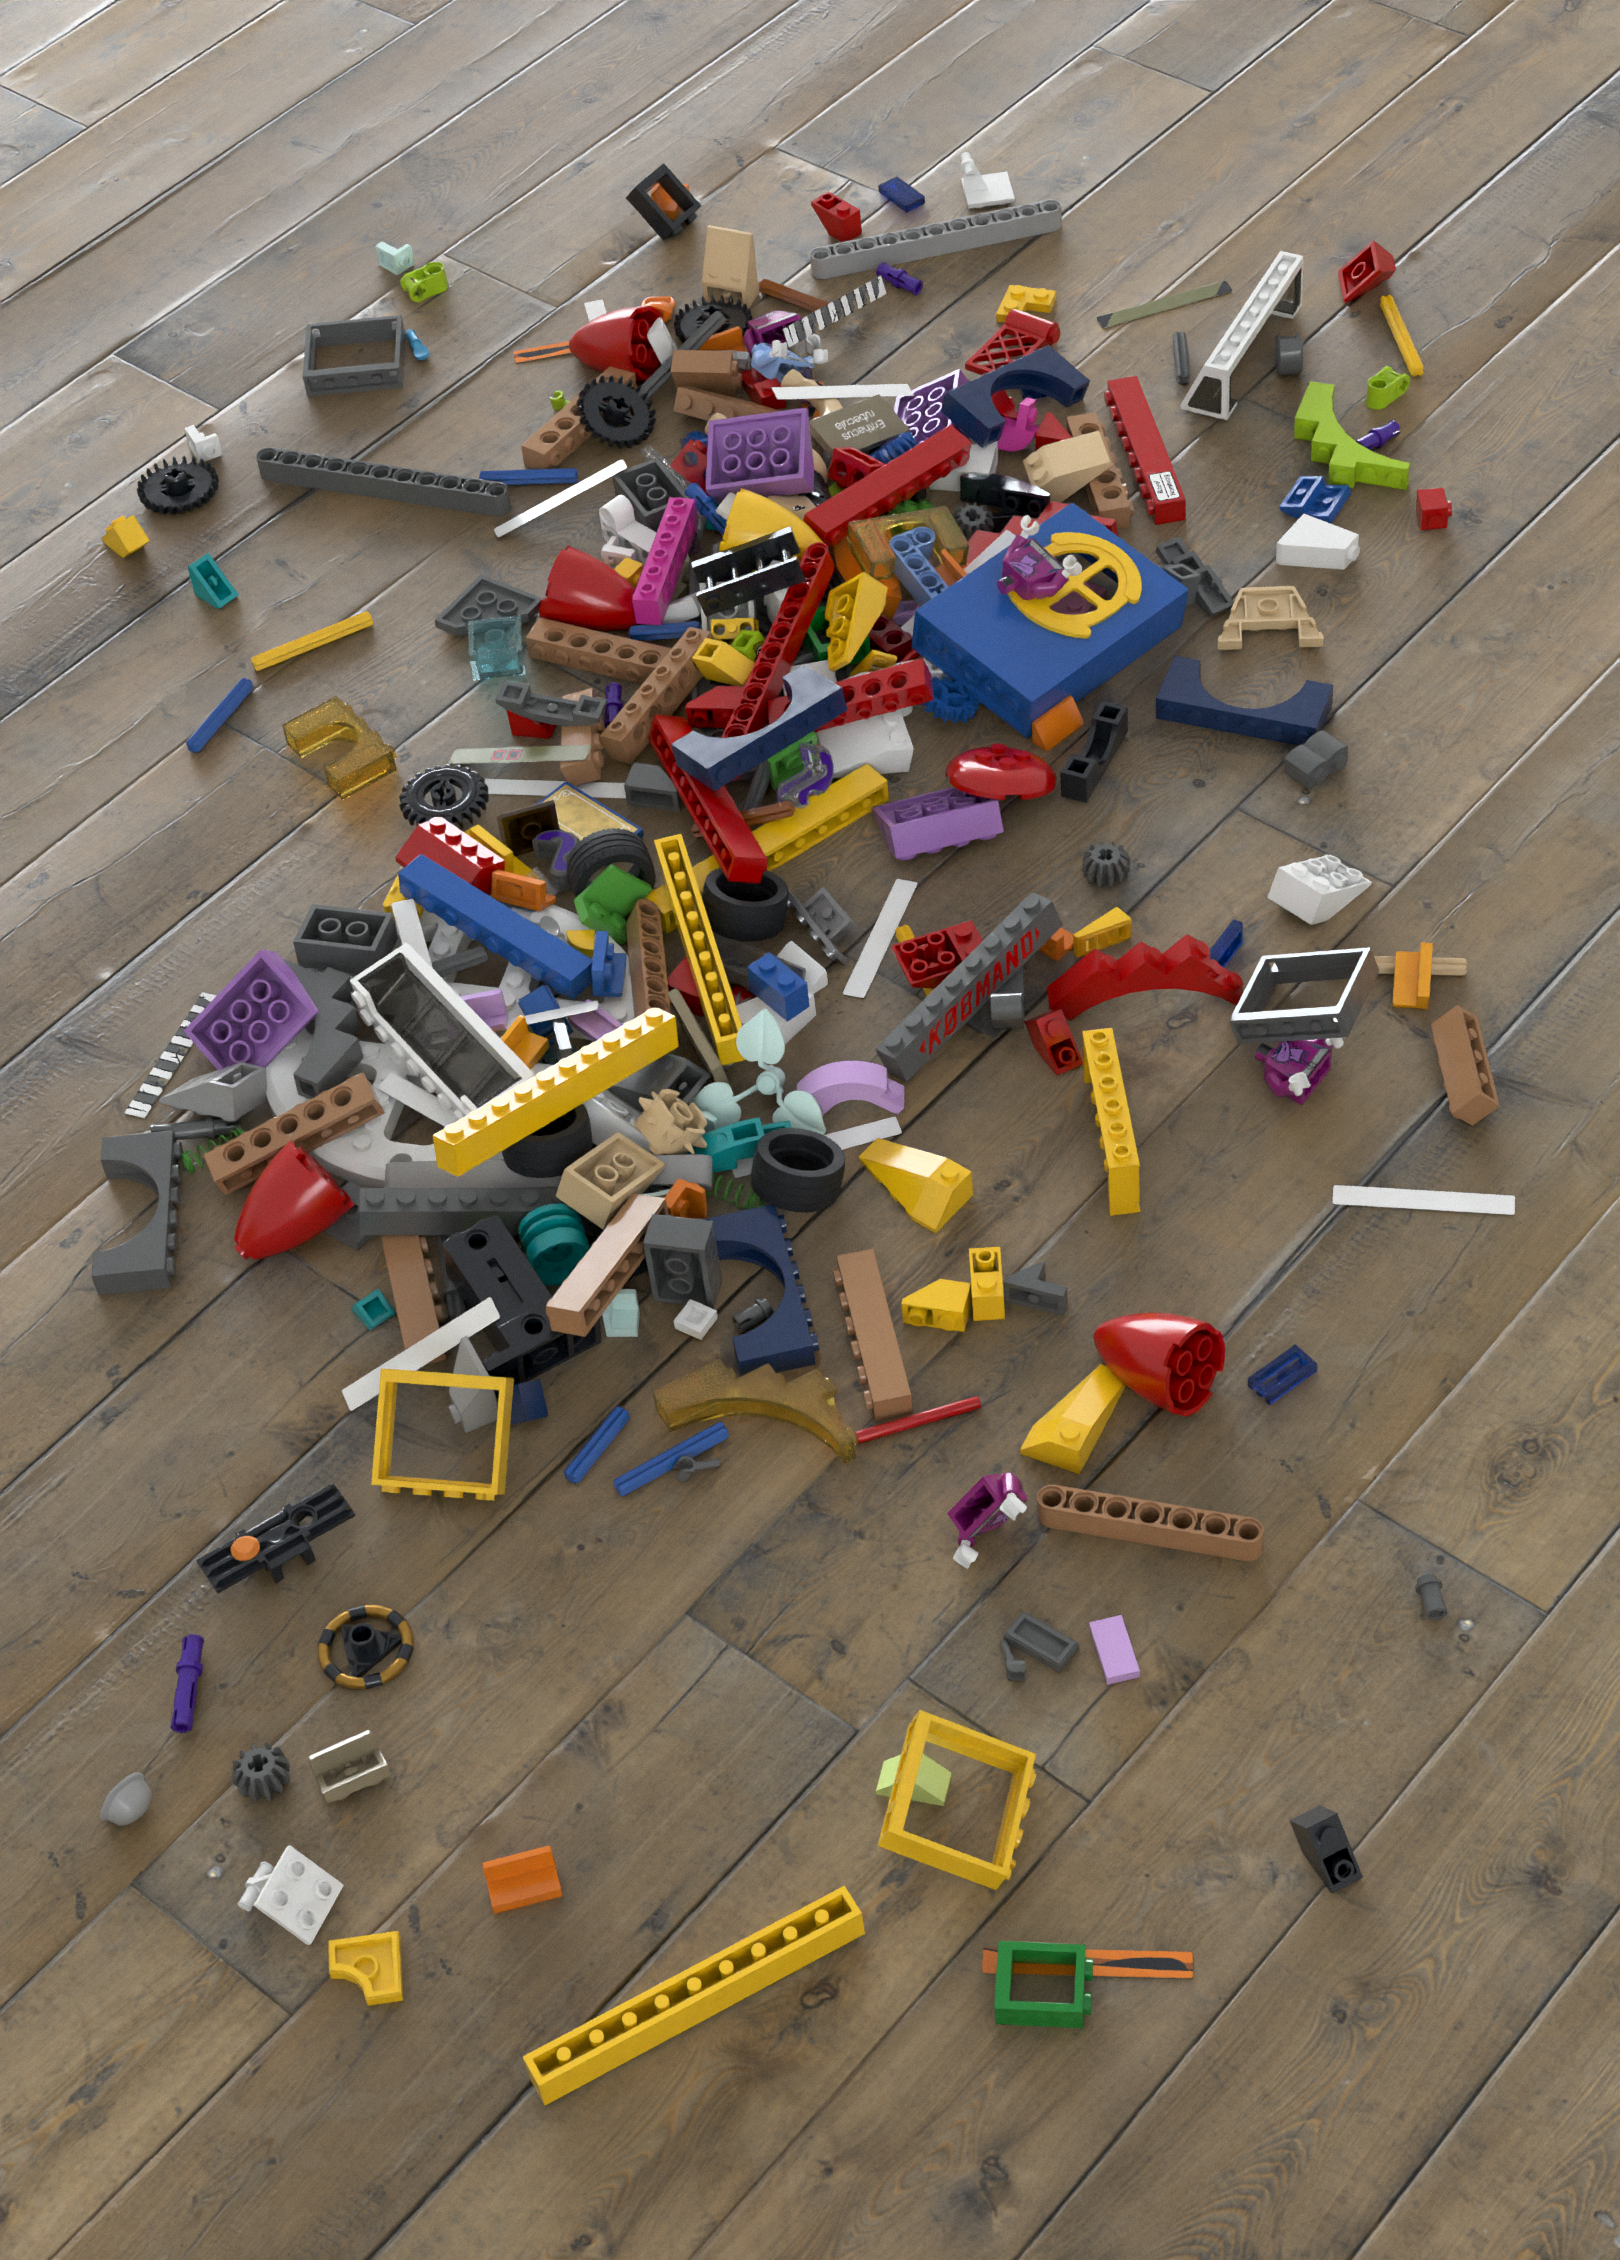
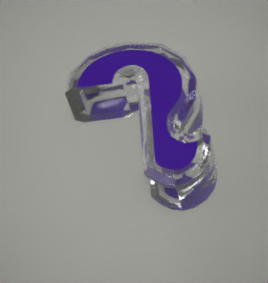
[777,742,834,809]

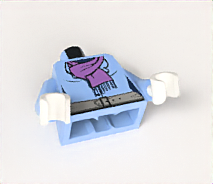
[751,340,828,382]

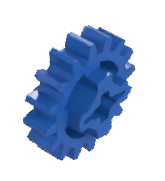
[921,676,980,724]

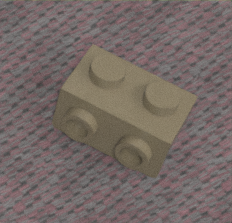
[308,1730,391,1804]

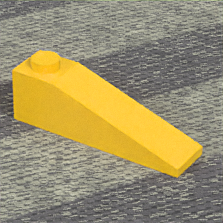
[825,572,888,672]
[859,1138,973,1233]
[1020,1364,1126,1474]

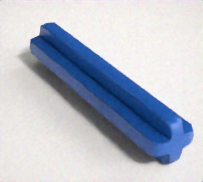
[629,621,702,641]
[564,1406,630,1484]

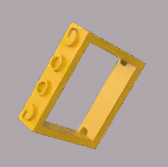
[371,1368,514,1501]
[877,1710,1037,1890]

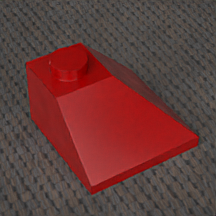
[1338,240,1396,303]

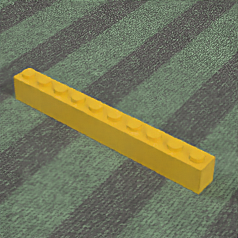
[645,764,889,934]
[654,834,746,1066]
[433,1007,679,1177]
[523,1885,865,2106]

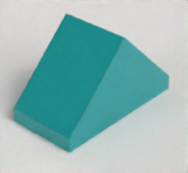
[187,553,239,609]

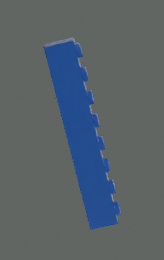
[398,854,593,1000]

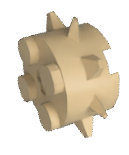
[634,1089,707,1155]

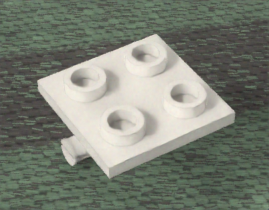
[961,152,1015,209]
[237,1845,344,1945]

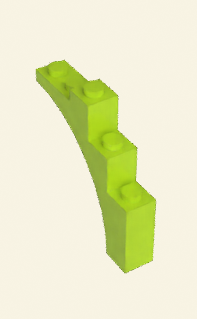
[1294,381,1410,490]

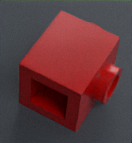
[1416,487,1452,530]

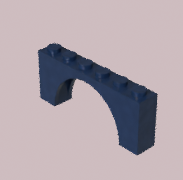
[940,345,1090,448]
[1156,656,1333,745]
[671,665,847,791]
[704,1205,819,1381]

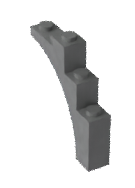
[284,960,363,1099]

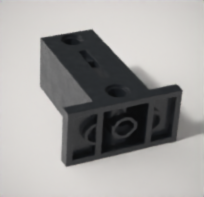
[442,1214,601,1398]

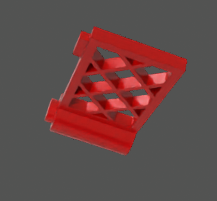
[965,309,1061,375]

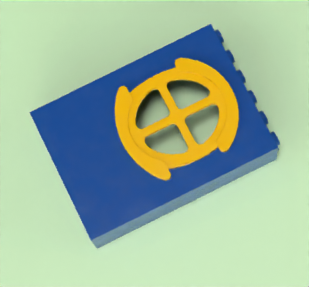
[911,502,1189,739]

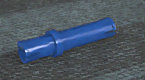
[685,482,727,536]

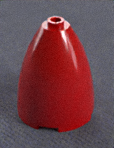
[569,306,662,381]
[539,545,639,631]
[234,1140,355,1260]
[1094,1312,1225,1416]

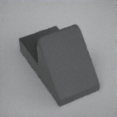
[1003,1262,1068,1316]

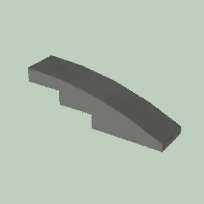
[1155,536,1234,617]

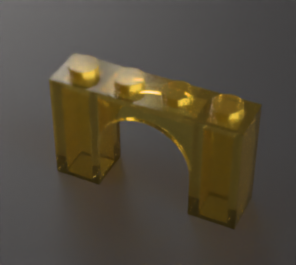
[846,506,969,581]
[282,696,397,800]

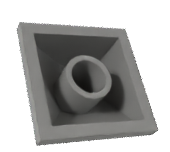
[448,1336,498,1433]

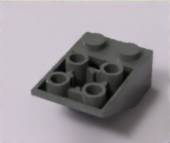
[607,1053,711,1112]

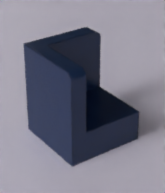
[497,1379,548,1425]

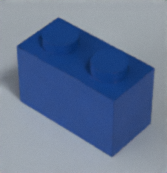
[747,952,810,1022]

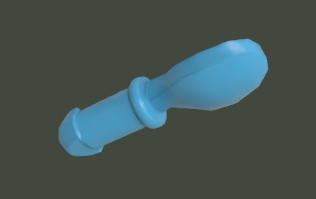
[405,329,430,361]

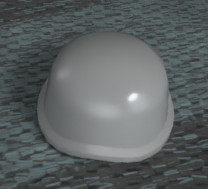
[99,1772,153,1826]

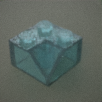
[468,615,526,680]

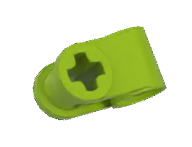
[400,262,449,302]
[1366,366,1410,410]

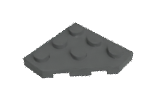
[435,575,542,636]

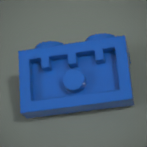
[591,931,627,997]

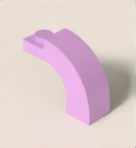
[797,1061,904,1116]

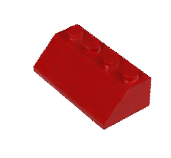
[396,817,505,895]

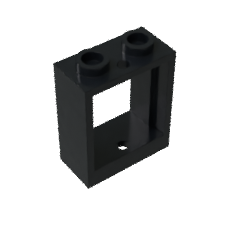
[626,163,701,241]

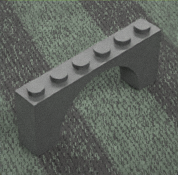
[91,1130,183,1295]

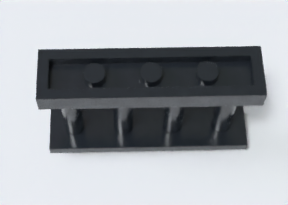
[692,526,806,617]

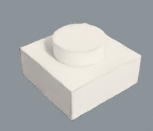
[674,1299,718,1340]

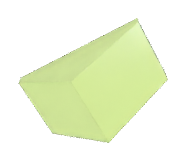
[876,1754,952,1806]

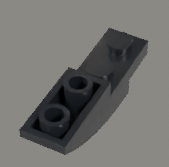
[960,473,1050,518]

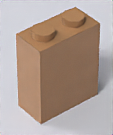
[671,350,742,398]

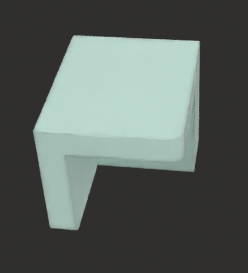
[602,1289,640,1337]

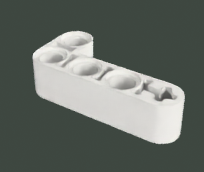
[599,495,690,566]

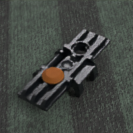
[196,1483,356,1594]

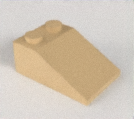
[1023,431,1113,503]
[556,1132,666,1230]

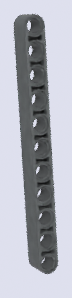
[256,447,511,516]

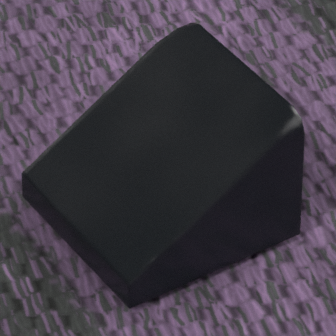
[992,512,1018,533]

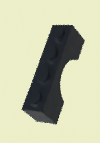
[1060,701,1128,803]

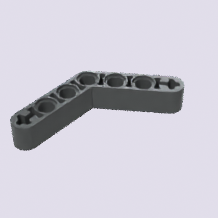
[991,965,1024,1029]

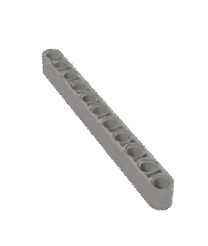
[810,199,1062,279]
[385,1154,712,1193]

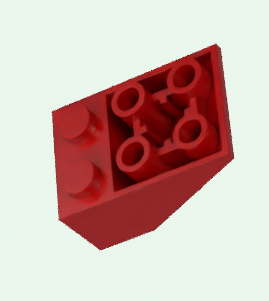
[890,920,983,989]

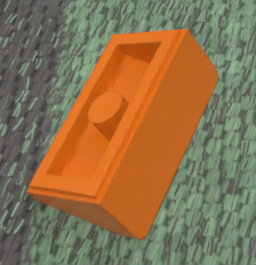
[1032,695,1084,751]

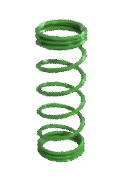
[181,1126,244,1174]
[705,1171,764,1210]

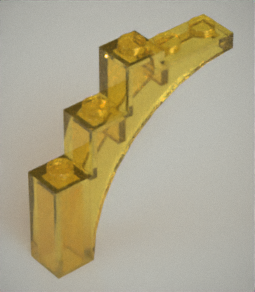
[652,1358,857,1464]

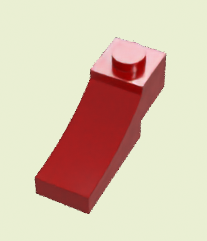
[739,368,787,410]

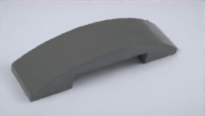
[495,680,607,726]

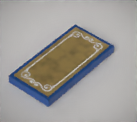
[537,781,644,841]

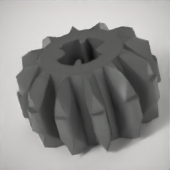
[950,501,994,543]
[1082,841,1130,888]
[232,1742,290,1803]

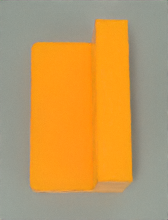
[1392,942,1433,1009]
[489,1015,550,1083]

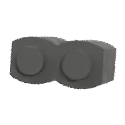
[1284,730,1348,789]

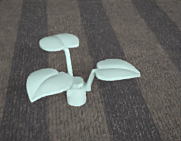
[693,1009,827,1135]

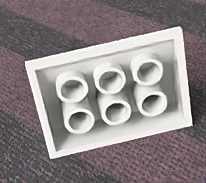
[816,672,914,778]

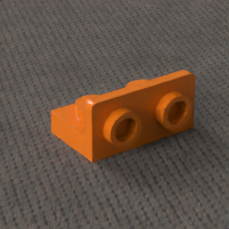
[664,1178,708,1219]

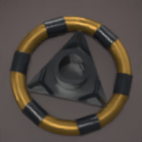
[317,1605,414,1689]

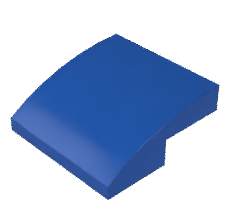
[1279,476,1351,524]

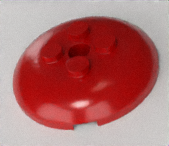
[945,743,1057,800]

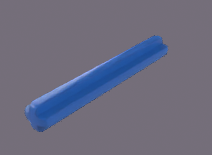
[479,468,578,485]
[186,678,254,753]
[613,1422,729,1496]

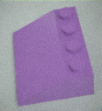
[894,369,969,444]
[706,408,814,504]
[872,787,1004,860]
[184,949,319,1070]

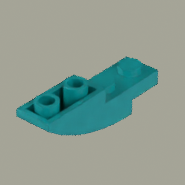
[685,1117,791,1172]

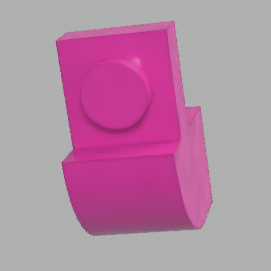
[998,397,1039,452]

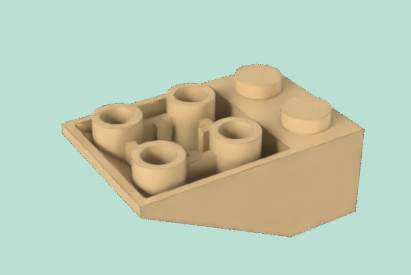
[702,225,759,309]

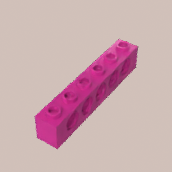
[632,497,699,625]

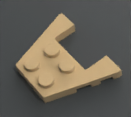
[1218,586,1324,650]

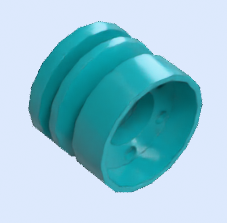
[518,1204,590,1285]

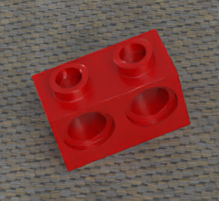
[670,439,710,496]
[827,447,885,489]

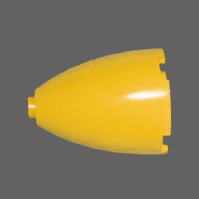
[718,488,823,572]

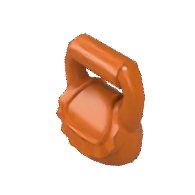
[641,296,676,323]

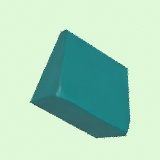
[351,1288,396,1331]

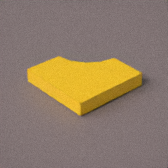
[328,1931,403,2006]

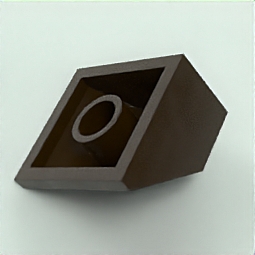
[497,800,560,856]

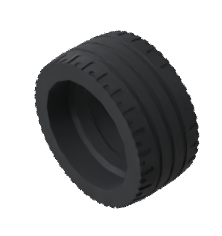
[566,828,656,910]
[702,867,788,942]
[502,1104,592,1178]
[751,1128,845,1213]

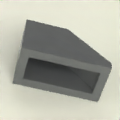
[624,763,681,812]

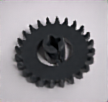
[674,295,753,343]
[576,374,656,449]
[137,455,219,515]
[399,764,489,829]

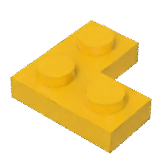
[996,285,1056,323]

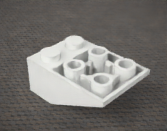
[1267,855,1372,925]

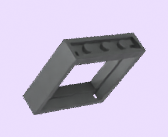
[303,315,405,396]
[1229,947,1379,1044]

